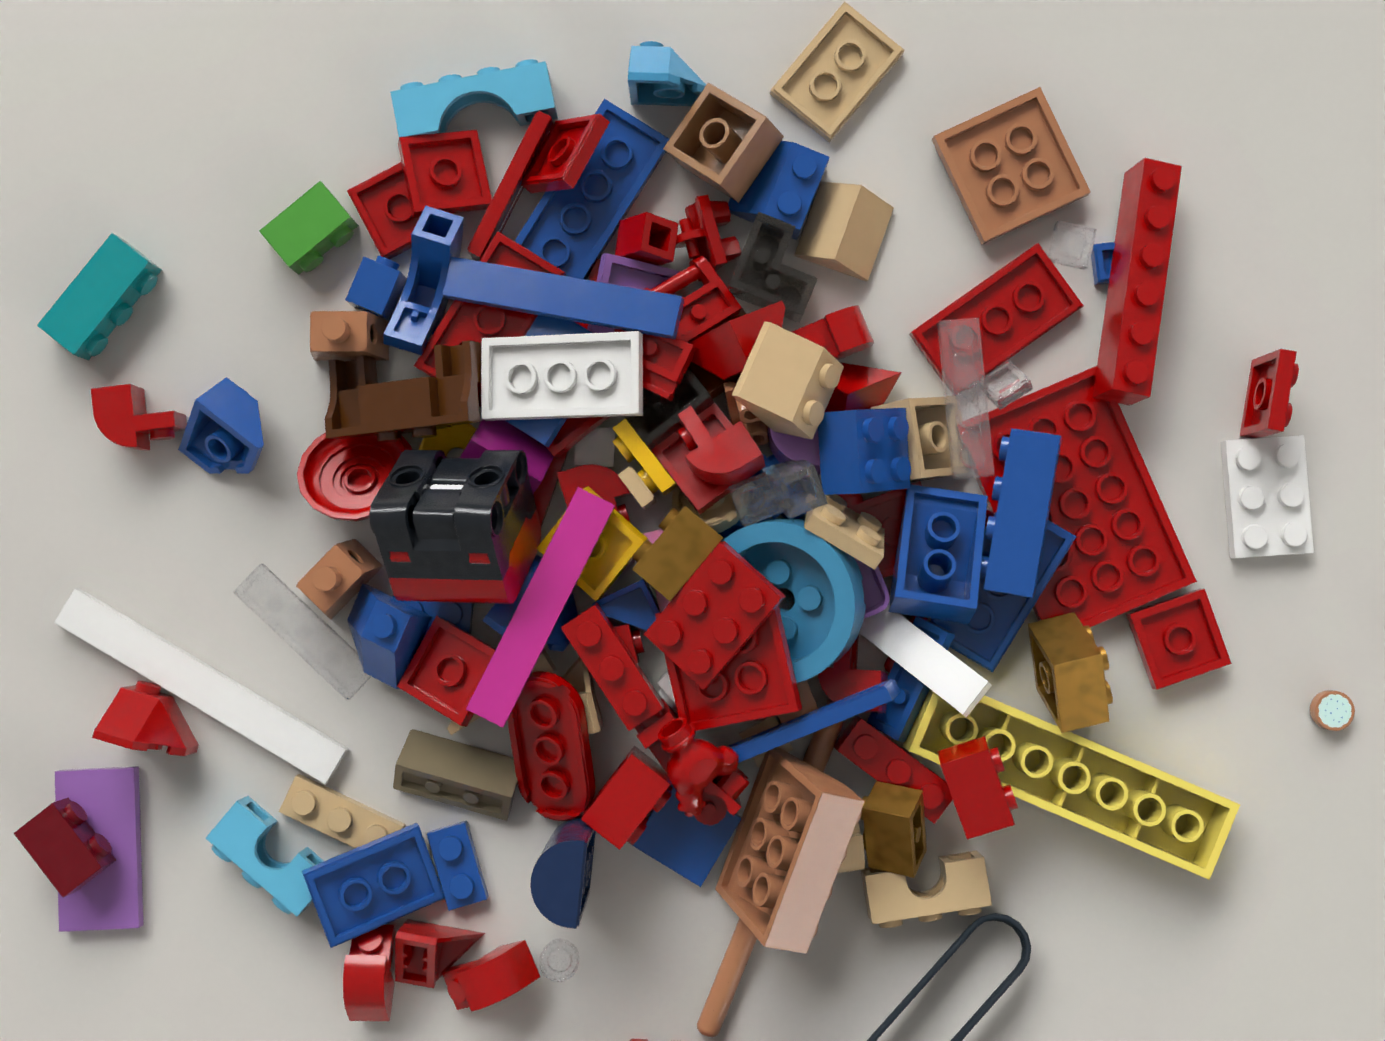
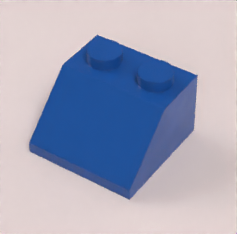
[728,141,830,240]

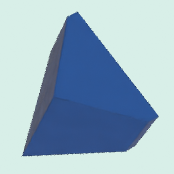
[592,579,660,631]

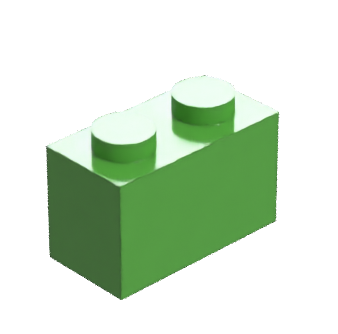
[259,181,359,275]

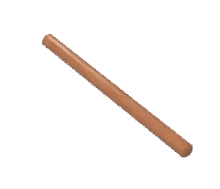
[697,699,845,1037]

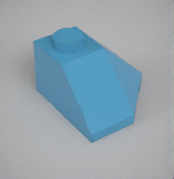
[628,41,706,107]

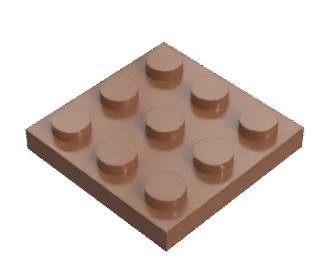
[932,87,1091,245]

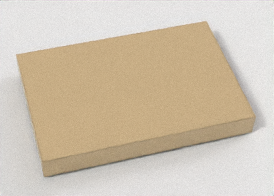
[770,1,905,143]

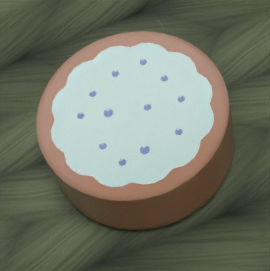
[1310,690,1355,731]

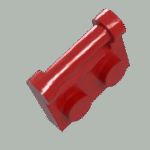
[643,255,742,343]

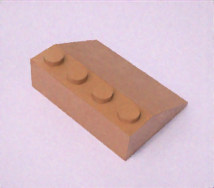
[715,747,865,954]

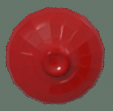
[297,433,412,522]

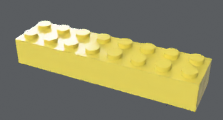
[902,689,1240,880]

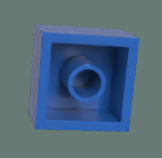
[818,408,911,495]

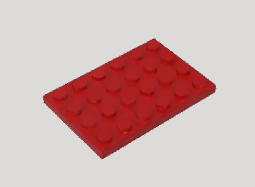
[954,366,1197,627]

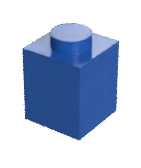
[345,255,407,321]

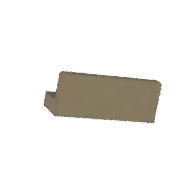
[393,729,518,821]

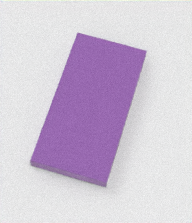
[55,766,144,932]

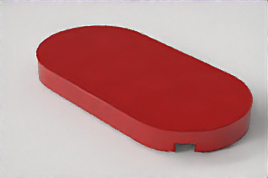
[507,671,596,821]

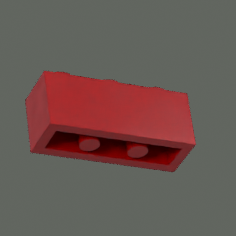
[561,602,664,731]
[834,715,953,824]

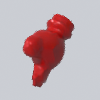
[658,717,739,817]

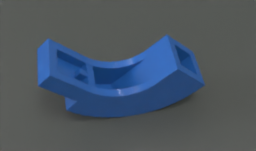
[383,206,464,356]

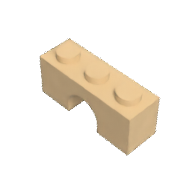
[861,850,992,928]

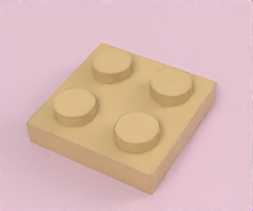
[804,489,885,570]

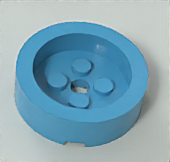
[723,518,866,683]

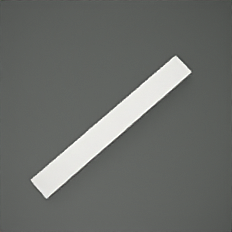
[54,588,348,784]

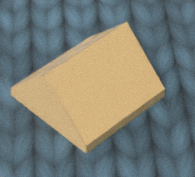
[794,182,894,282]

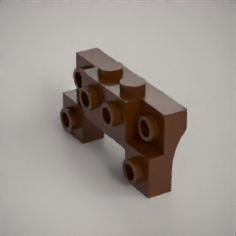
[325,340,482,442]

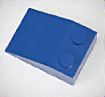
[888,484,988,624]

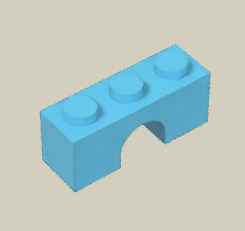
[206,796,324,917]

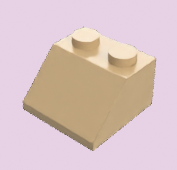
[732,321,844,440]
[871,396,968,483]

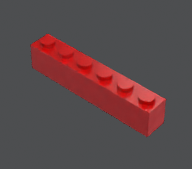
[1093,158,1182,406]

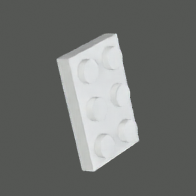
[1221,435,1314,558]

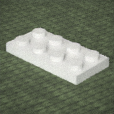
[481,331,643,421]

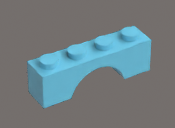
[390,59,558,137]

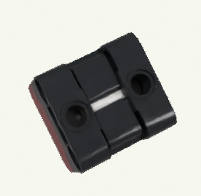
[369,450,541,604]

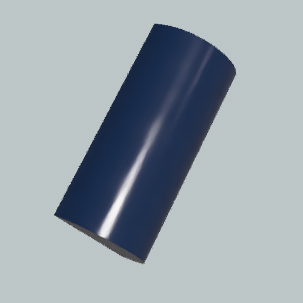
[530,815,596,929]

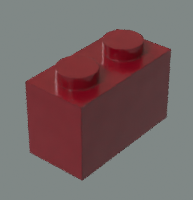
[14,798,116,898]

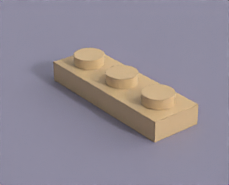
[278,774,406,848]

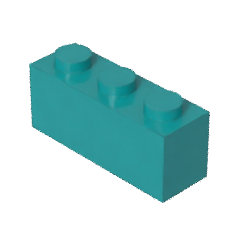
[37,233,162,361]

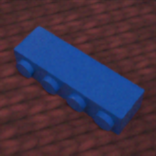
[980,428,1062,598]

